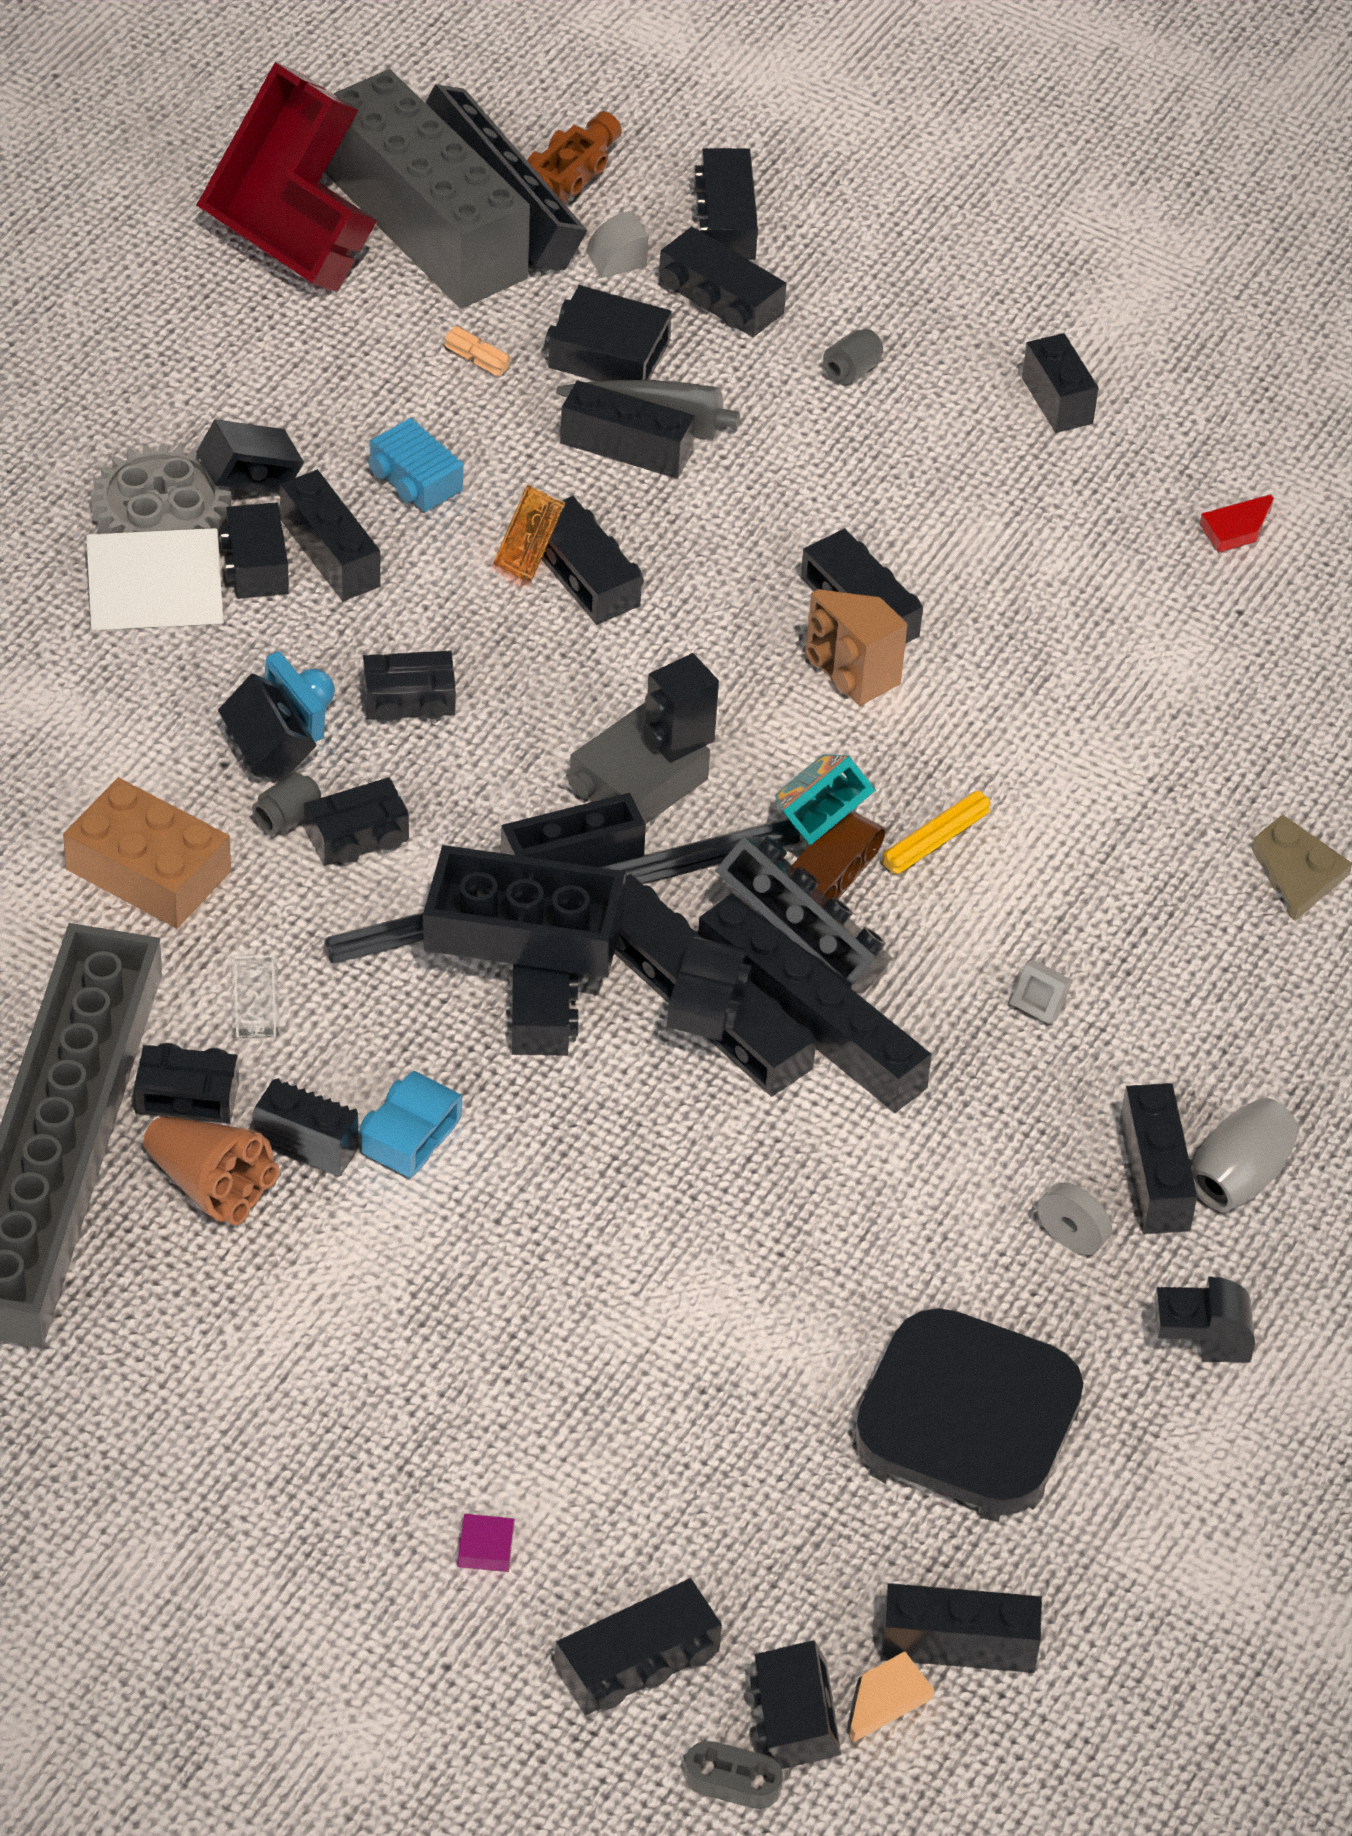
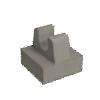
[1010,960,1073,1024]

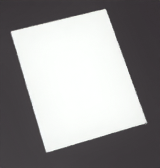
[86,528,223,630]

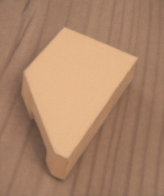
[849,1651,934,1742]

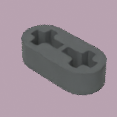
[684,1741,783,1809]

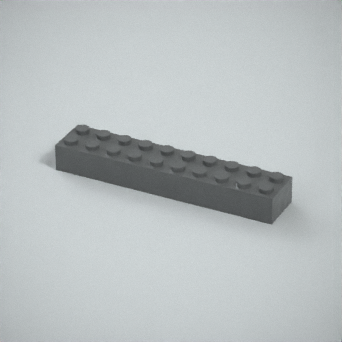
[0,923,162,1348]

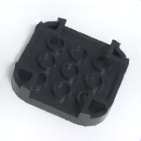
[854,1308,1084,1522]

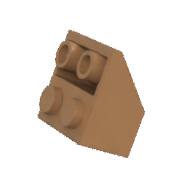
[805,589,908,706]

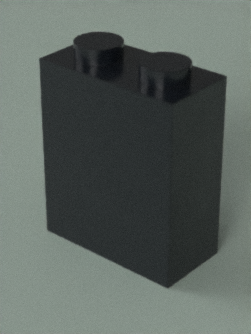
[544,285,672,381]

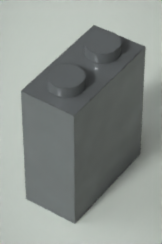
[569,702,710,824]

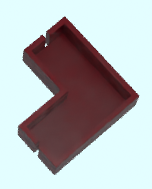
[196,62,377,292]

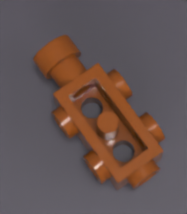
[527,111,622,203]

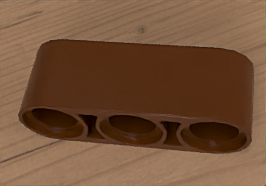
[792,811,886,899]

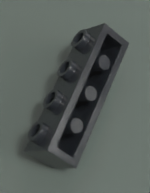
[715,836,893,993]

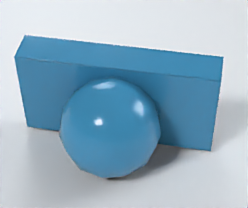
[264,651,335,742]

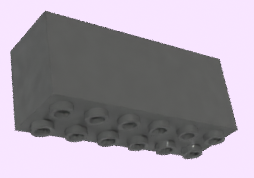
[324,69,530,309]

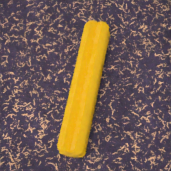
[882,790,991,874]

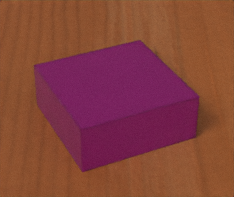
[458,1513,515,1572]

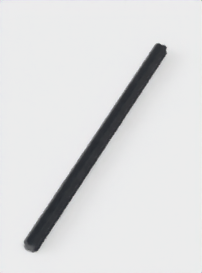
[324,818,800,963]

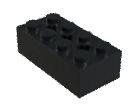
[423,845,626,978]

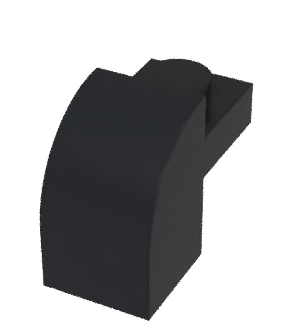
[1155,1276,1255,1363]

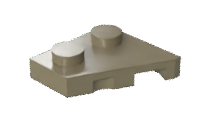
[1252,814,1352,921]

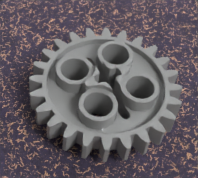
[91,443,231,534]

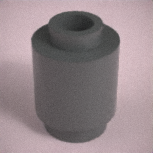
[823,329,883,384]
[252,772,321,835]

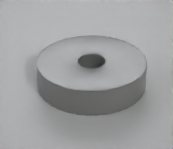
[1037,1182,1112,1255]

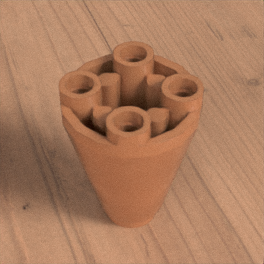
[143,1117,279,1225]

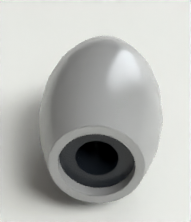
[1191,1098,1299,1211]

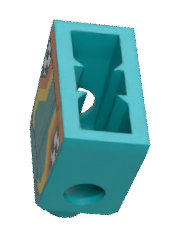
[775,754,876,845]

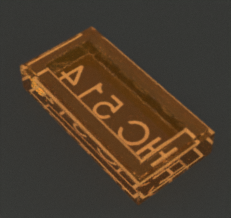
[493,484,565,582]

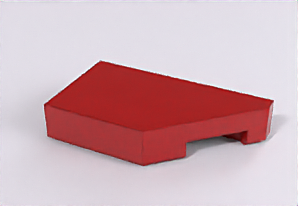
[1200,494,1274,552]

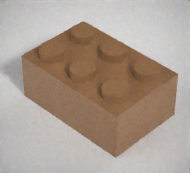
[63,777,231,929]

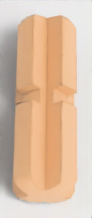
[445,326,510,376]

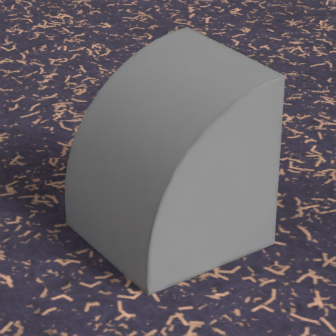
[586,210,649,278]

